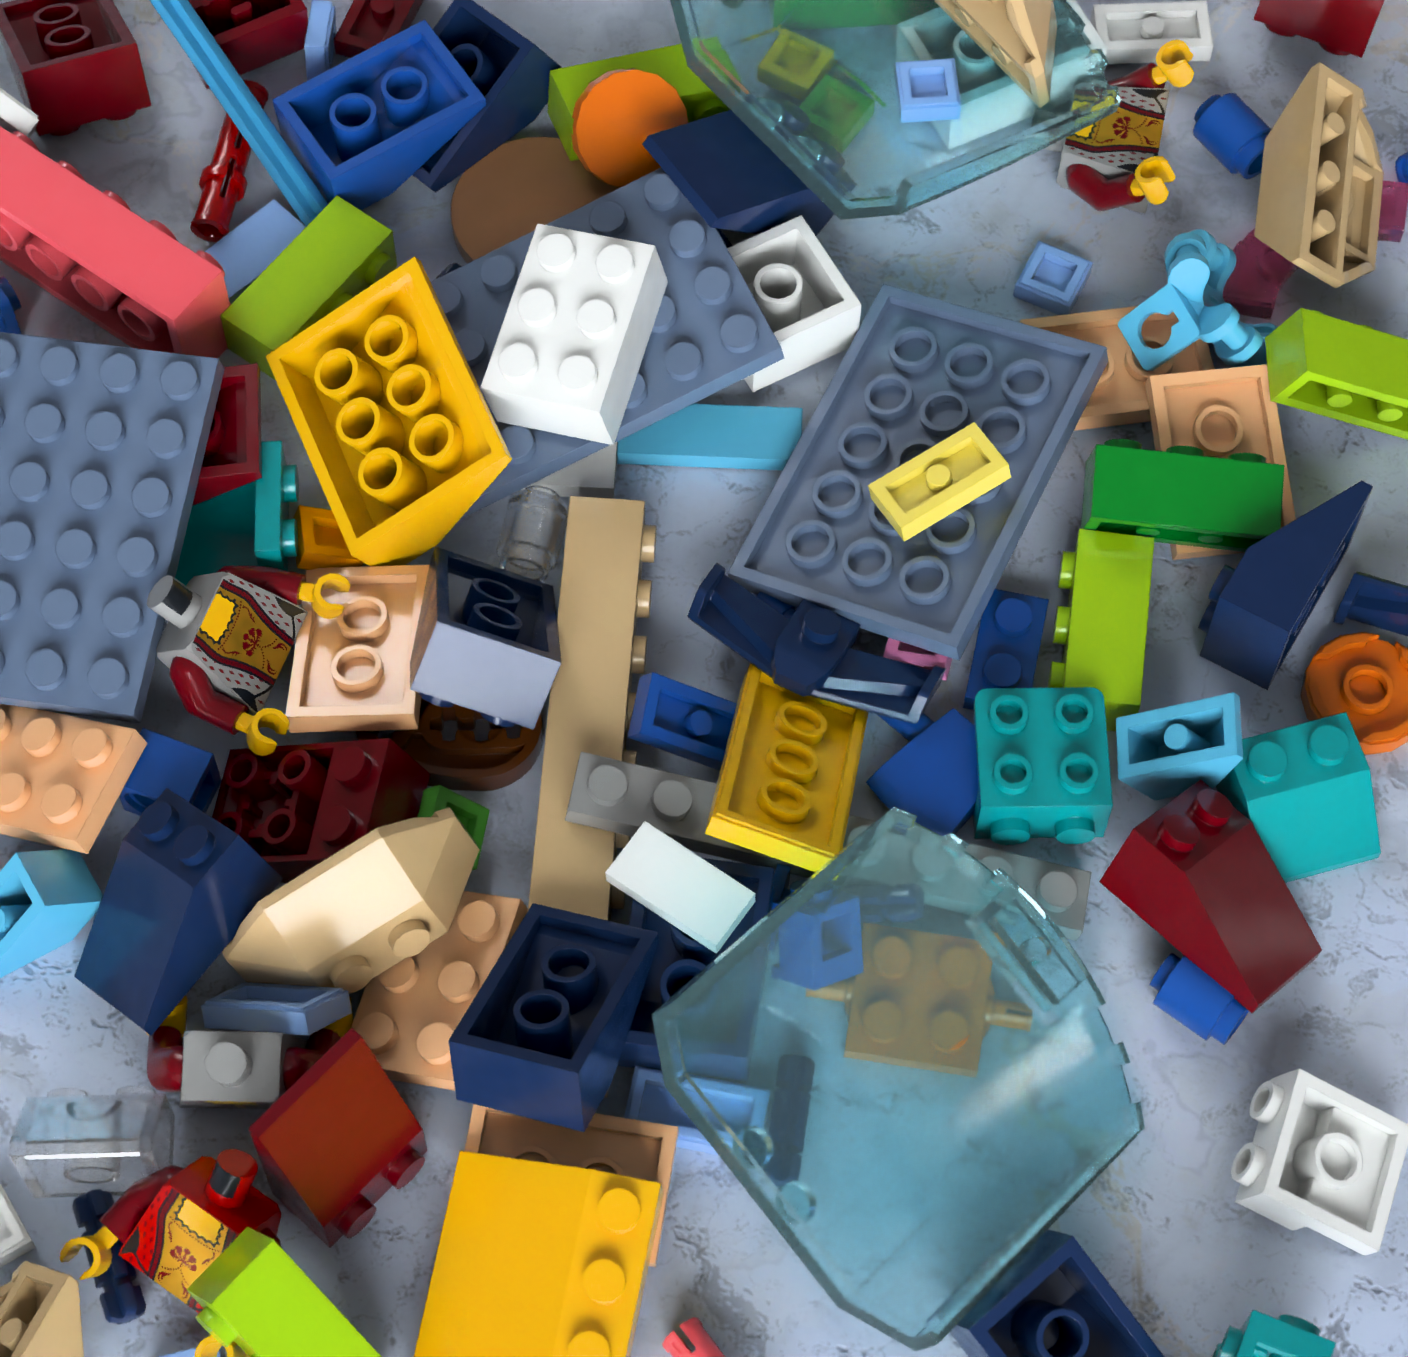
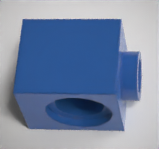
[119,728,222,816]

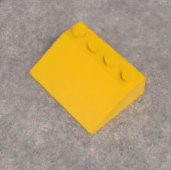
[265,256,512,566]
[414,1151,664,1357]

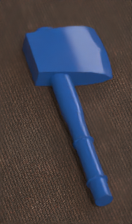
[756,592,979,839]

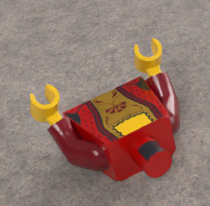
[60,1149,282,1357]

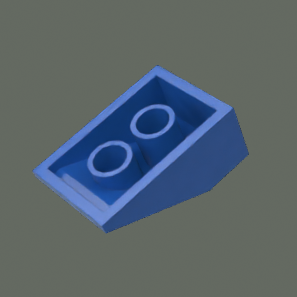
[272,19,486,210]

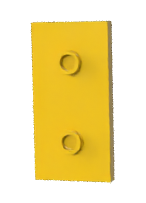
[705,663,868,878]

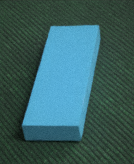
[617,404,803,471]

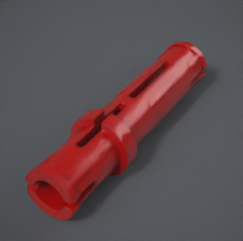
[190,80,269,242]

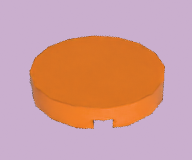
[571,68,688,187]
[1300,632,1408,755]

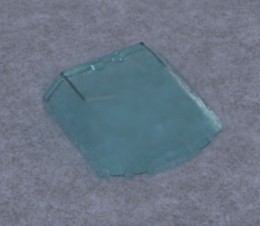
[670,0,1121,220]
[652,807,1145,1351]

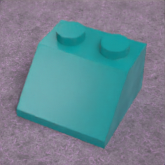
[1216,712,1381,883]

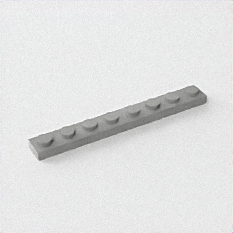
[565,751,1091,941]

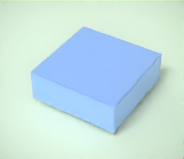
[304,0,337,81]
[894,58,961,123]
[1013,241,1093,315]

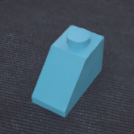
[1116,692,1243,801]
[0,849,103,978]

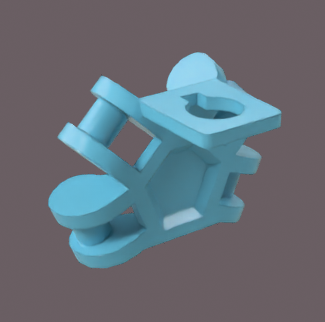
[1118,229,1278,371]

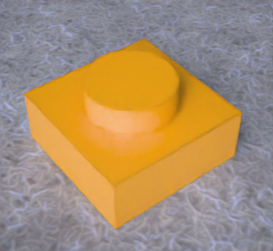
[293,505,364,570]

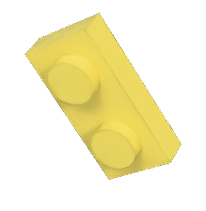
[868,422,1011,542]

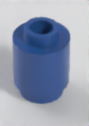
[1193,93,1271,179]
[1150,953,1249,1045]

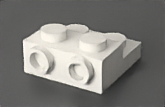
[1231,1068,1408,1255]

